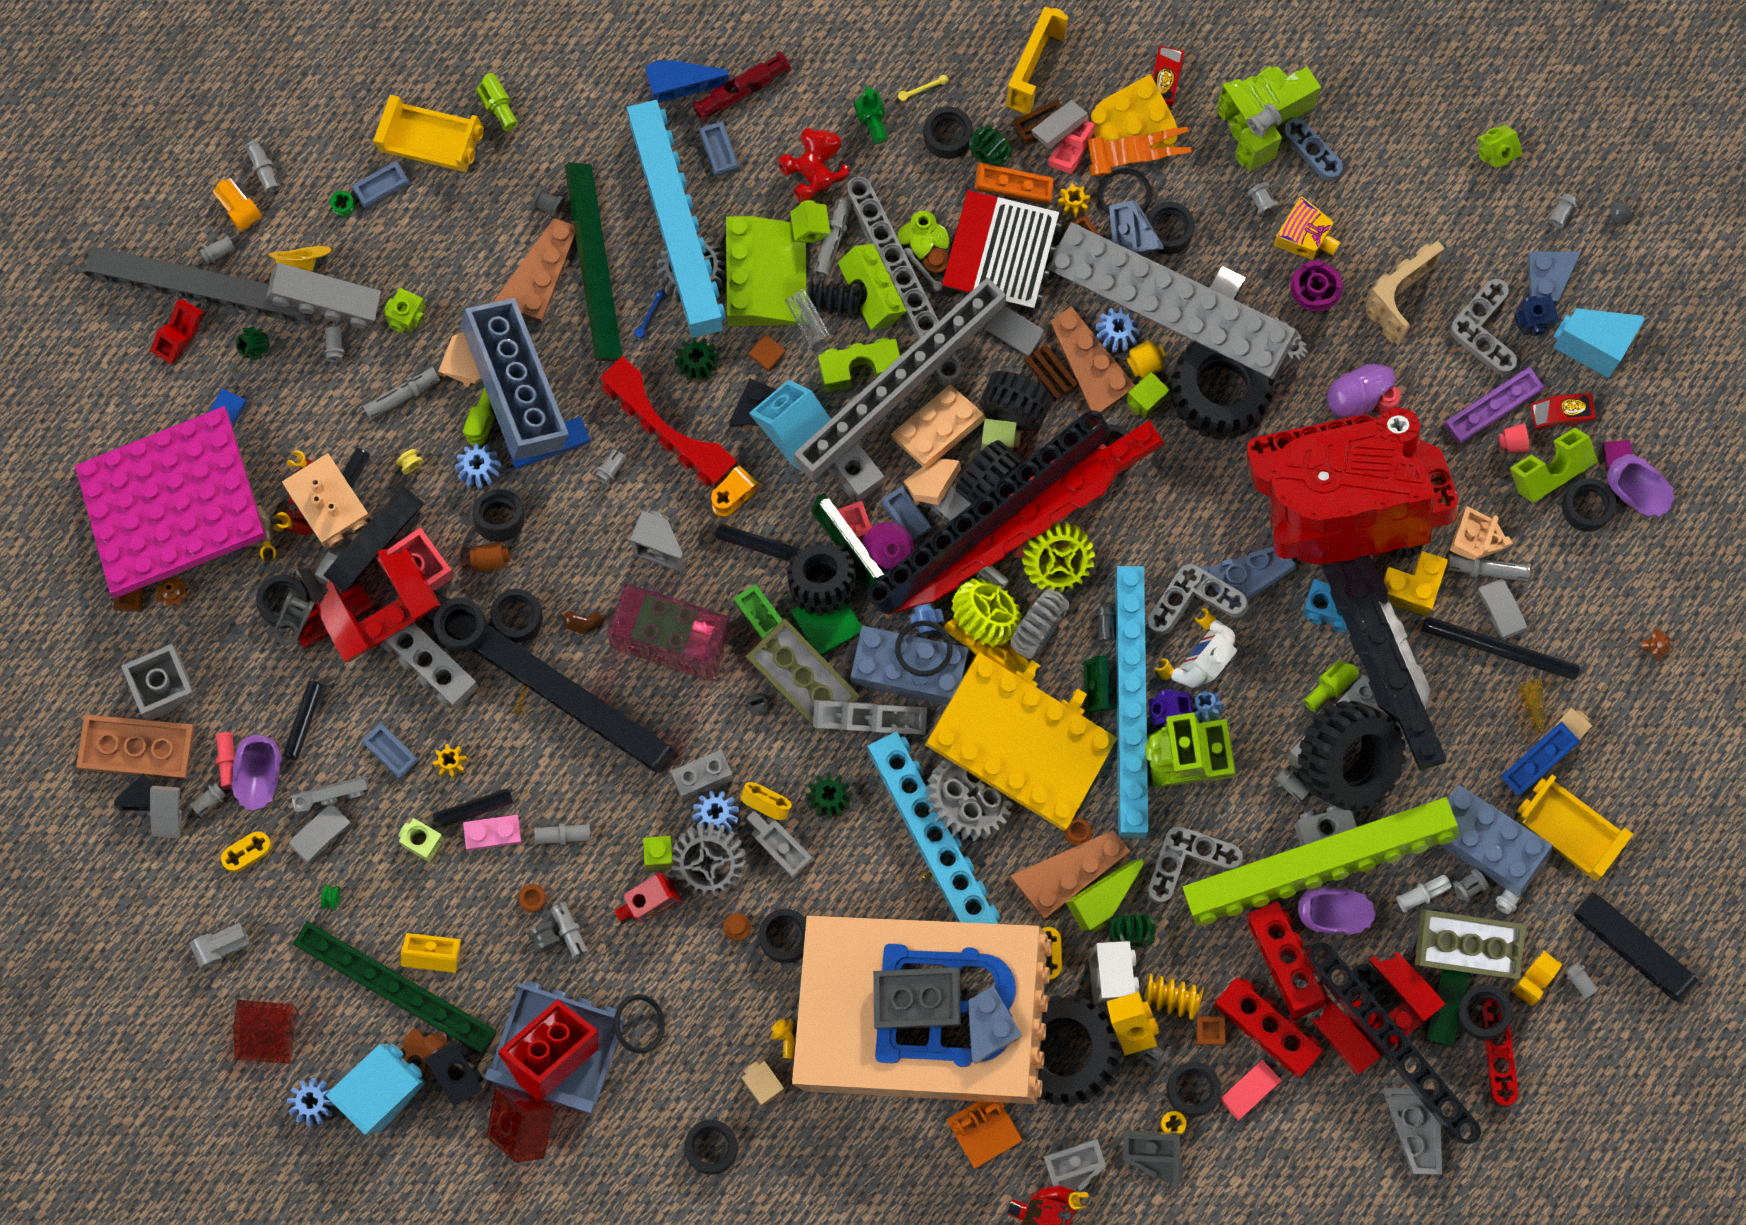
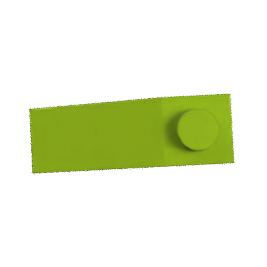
[1065,859,1144,932]

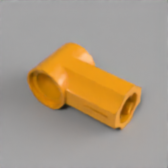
[213,178,263,232]

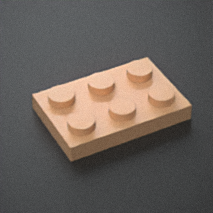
[891,384,986,470]

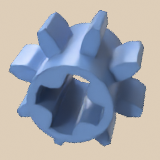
[910,603,944,635]
[1192,690,1224,723]

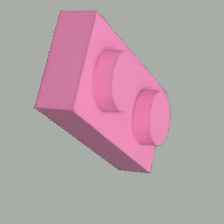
[463,815,522,851]

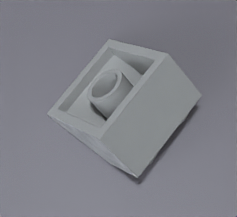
[630,511,685,573]

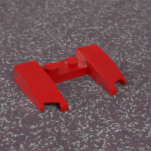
[314,547,441,662]
[1312,952,1445,1076]

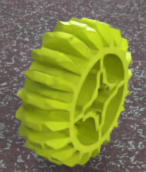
[1022,521,1095,594]
[951,578,1022,647]

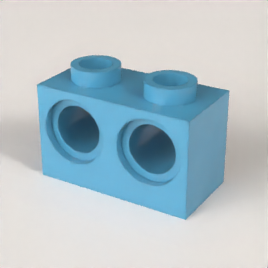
[1302,579,1348,633]

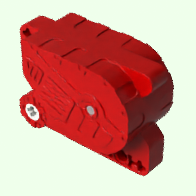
[1247,407,1458,565]

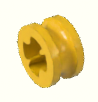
[1160,1111,1186,1135]

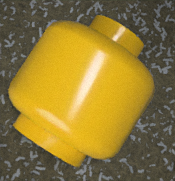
[1126,340,1168,379]

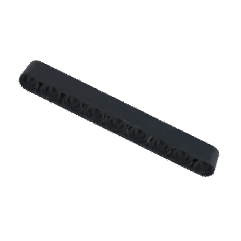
[1304,943,1481,1144]

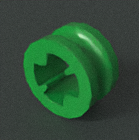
[330,191,355,217]
[321,884,340,911]

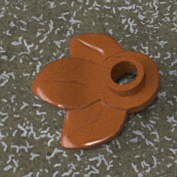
[403,1028,454,1077]

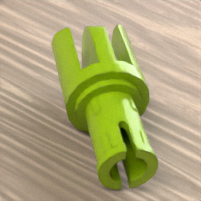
[475,73,519,132]
[462,387,495,447]
[1303,660,1359,712]

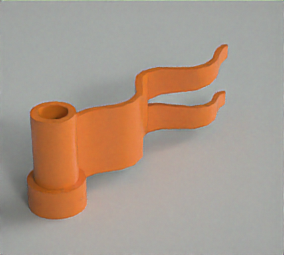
[1088,127,1192,177]

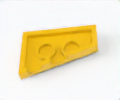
[943,618,1029,673]

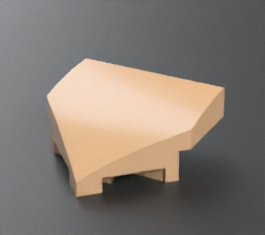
[437,332,482,387]
[904,459,961,505]
[1450,506,1513,560]

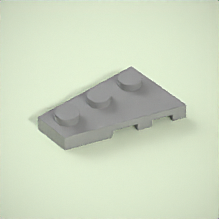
[1382,1088,1442,1175]

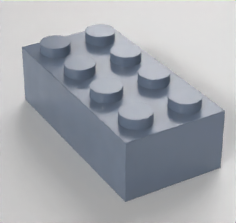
[851,626,969,705]
[1438,785,1553,898]

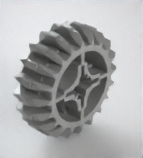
[656,234,727,301]
[1011,589,1069,659]
[672,822,746,897]

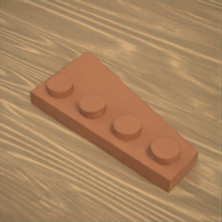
[493,218,576,323]
[1050,306,1135,413]
[1010,830,1130,920]

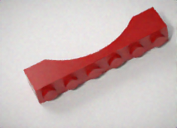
[600,356,738,489]

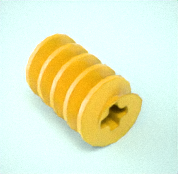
[1143,973,1204,1020]

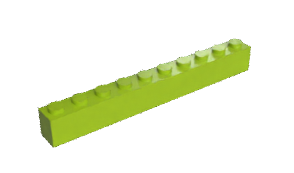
[1182,797,1459,926]

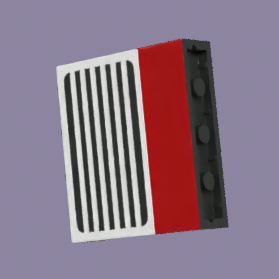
[941,190,1062,317]

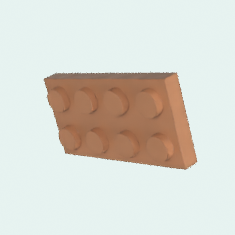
[76,714,195,780]

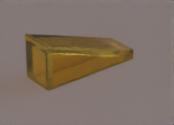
[1518,677,1545,734]

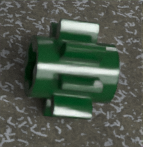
[236,327,270,361]

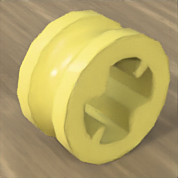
[396,449,423,474]

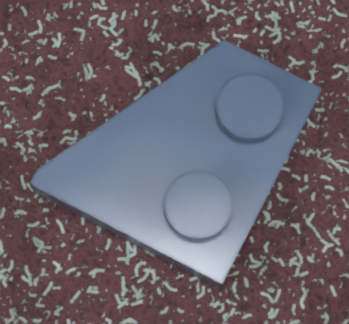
[1109,201,1163,254]
[1527,251,1580,304]
[968,986,1023,1065]

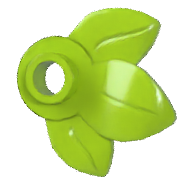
[897,211,949,260]

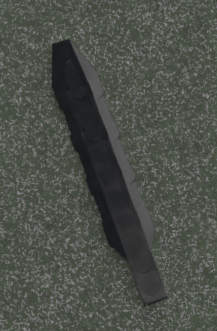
[1318,555,1446,771]

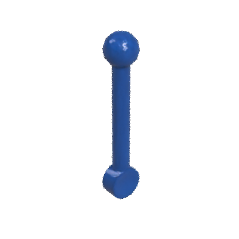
[635,289,665,338]

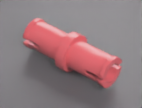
[216,732,235,790]

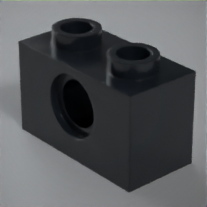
[424,1039,484,1107]

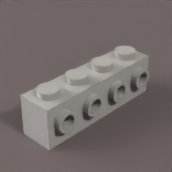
[266,263,381,328]

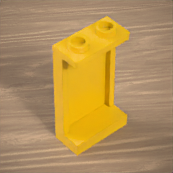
[1006,7,1068,114]
[373,95,484,172]
[1516,774,1633,881]

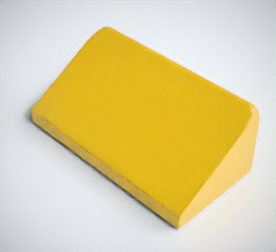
[401,933,461,973]

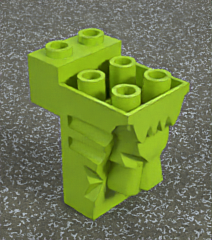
[1217,66,1321,172]
[1145,712,1237,788]

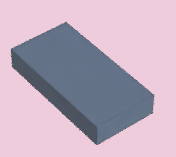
[698,121,739,177]
[351,161,410,209]
[881,486,933,543]
[361,722,419,780]

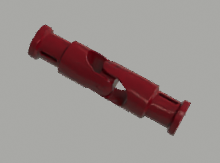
[692,51,791,123]

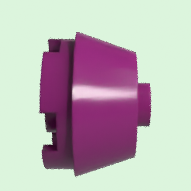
[1290,260,1343,312]
[862,522,914,574]

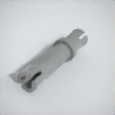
[813,199,852,278]
[363,367,441,421]
[1446,554,1530,582]

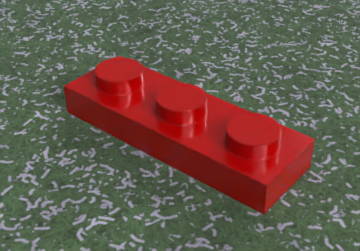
[291,584,375,650]

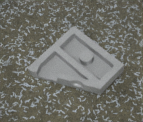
[1043,1139,1106,1192]

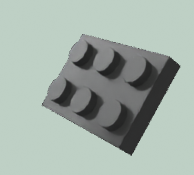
[873,967,961,1030]

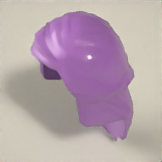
[1327,363,1396,418]
[1607,454,1675,517]
[231,735,282,811]
[1298,885,1376,935]

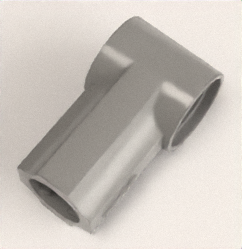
[190,923,250,970]

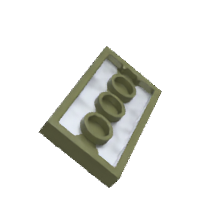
[745,618,860,734]
[1415,909,1526,980]

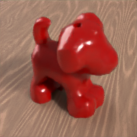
[776,128,850,203]

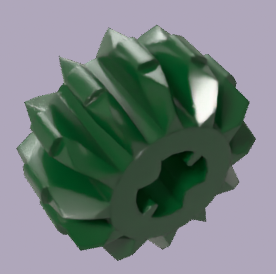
[968,125,1013,167]
[674,337,719,383]
[806,772,852,820]
[1109,913,1156,949]

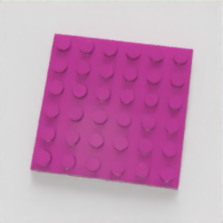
[75,406,266,599]

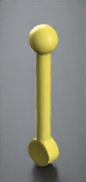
[898,75,949,102]

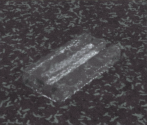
[785,288,830,346]

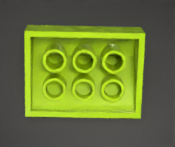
[726,216,807,326]

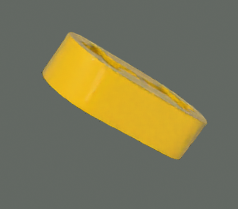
[740,782,792,820]
[221,832,272,873]
[1042,927,1062,981]

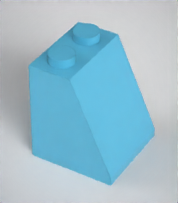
[1553,308,1645,378]
[749,380,831,471]
[325,1043,427,1135]

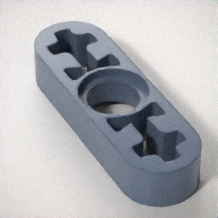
[1283,118,1343,181]

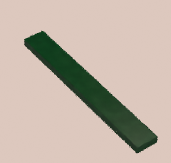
[564,162,623,362]
[292,921,497,1056]

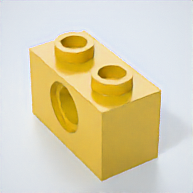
[1107,992,1159,1055]

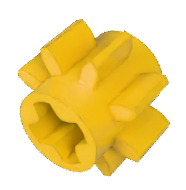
[1057,183,1090,218]
[432,744,468,779]

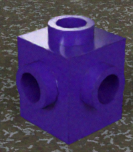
[1148,690,1193,727]

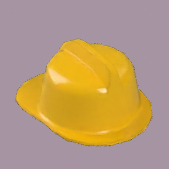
[268,246,332,272]

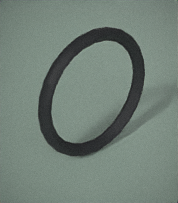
[1097,168,1152,215]
[895,620,953,677]
[614,994,665,1054]

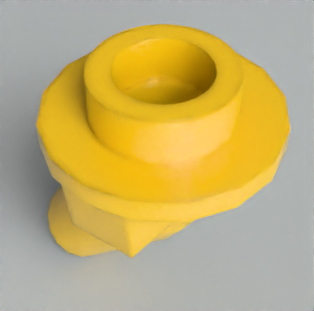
[770,1018,795,1059]

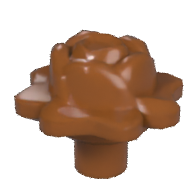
[155,576,187,607]
[1641,628,1671,661]

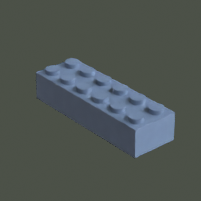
[460,298,569,461]

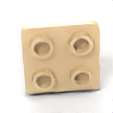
[1365,240,1444,345]

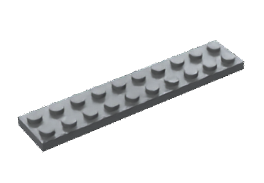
[1046,222,1298,379]

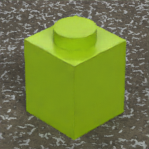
[790,200,831,243]
[1126,372,1170,418]
[643,836,674,871]

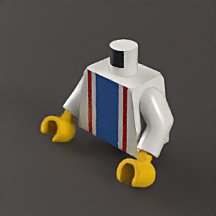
[1154,608,1237,688]

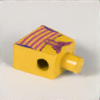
[1273,197,1341,260]

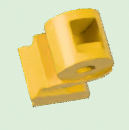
[1511,950,1562,1007]

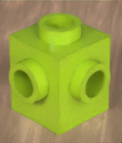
[1477,125,1523,168]
[384,287,426,334]

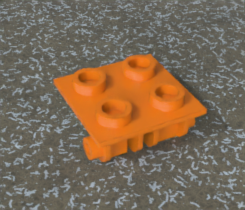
[946,1101,1023,1169]

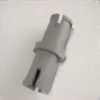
[245,140,281,194]
[534,823,591,845]
[550,902,589,960]

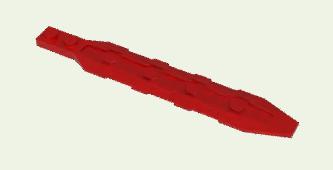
[880,420,1165,615]

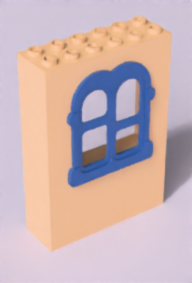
[792,916,1052,1104]

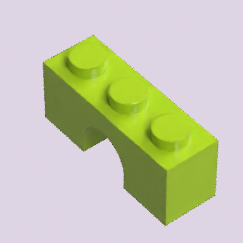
[838,243,907,330]
[818,338,900,393]
[1510,428,1598,503]

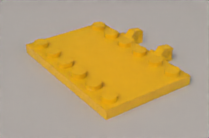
[925,652,1117,831]

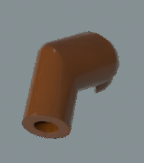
[562,611,604,634]

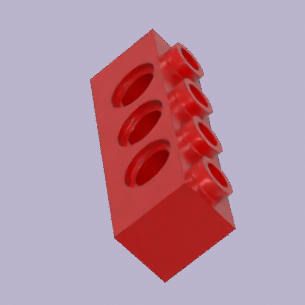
[1247,901,1328,1020]
[1213,977,1323,1079]

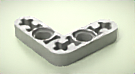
[1450,279,1517,375]
[1148,564,1248,635]
[1148,826,1243,904]

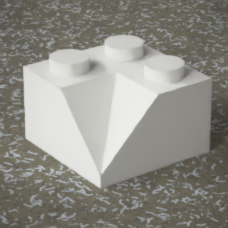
[1088,941,1139,1011]

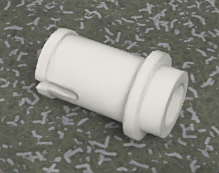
[1495,889,1520,914]

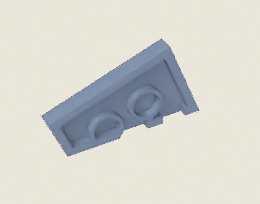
[1199,546,1296,610]

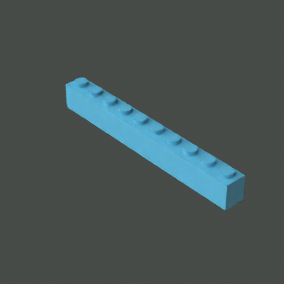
[627,100,726,338]
[1115,566,1148,839]

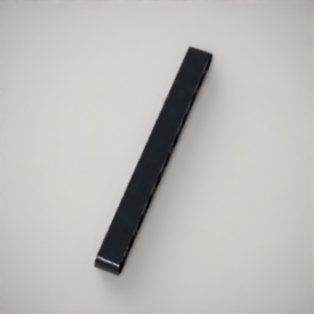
[867,410,1111,614]
[423,590,674,773]

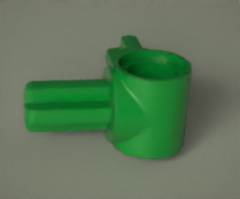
[854,86,888,144]

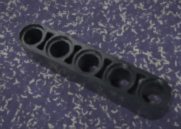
[323,486,424,593]
[1573,892,1698,1003]

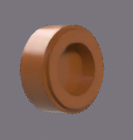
[518,884,547,913]

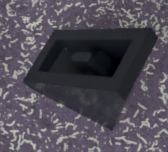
[114,773,155,811]

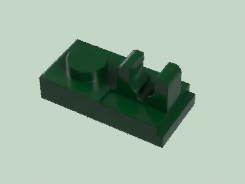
[1083,655,1116,714]

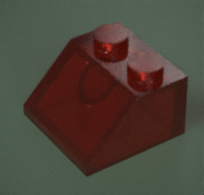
[233,1000,298,1064]
[486,1086,554,1163]

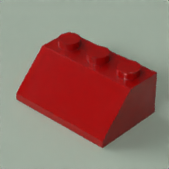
[498,999,599,1102]

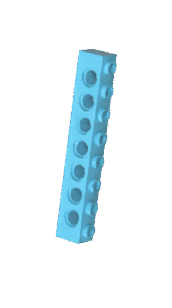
[867,731,1001,924]

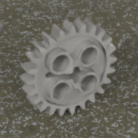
[925,759,1013,841]

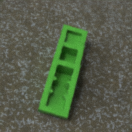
[733,584,782,641]

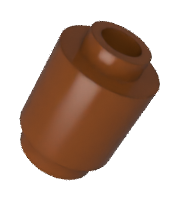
[470,542,511,572]

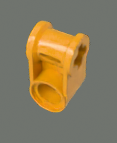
[711,466,760,518]

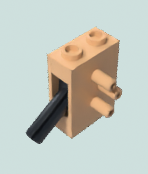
[282,448,371,550]

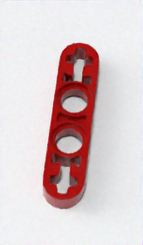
[1481,998,1518,1107]

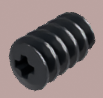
[806,277,864,320]

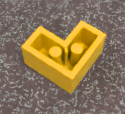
[1383,551,1448,617]

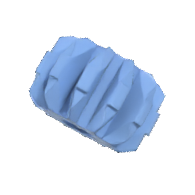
[1095,307,1141,353]
[455,442,501,490]
[692,790,739,833]
[287,1078,335,1127]

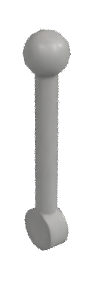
[904,248,942,292]

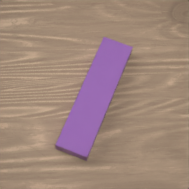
[1443,367,1545,446]

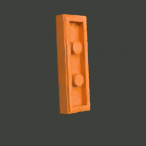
[975,163,1054,205]

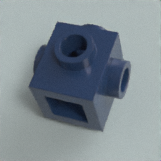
[1514,295,1559,336]

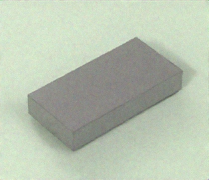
[1032,100,1089,149]

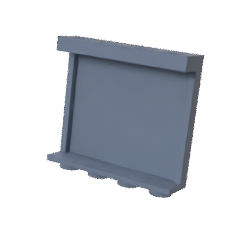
[484,981,626,1116]

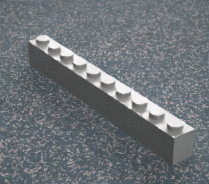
[794,277,1006,481]

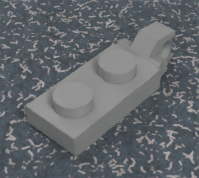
[291,776,369,812]
[746,811,813,879]

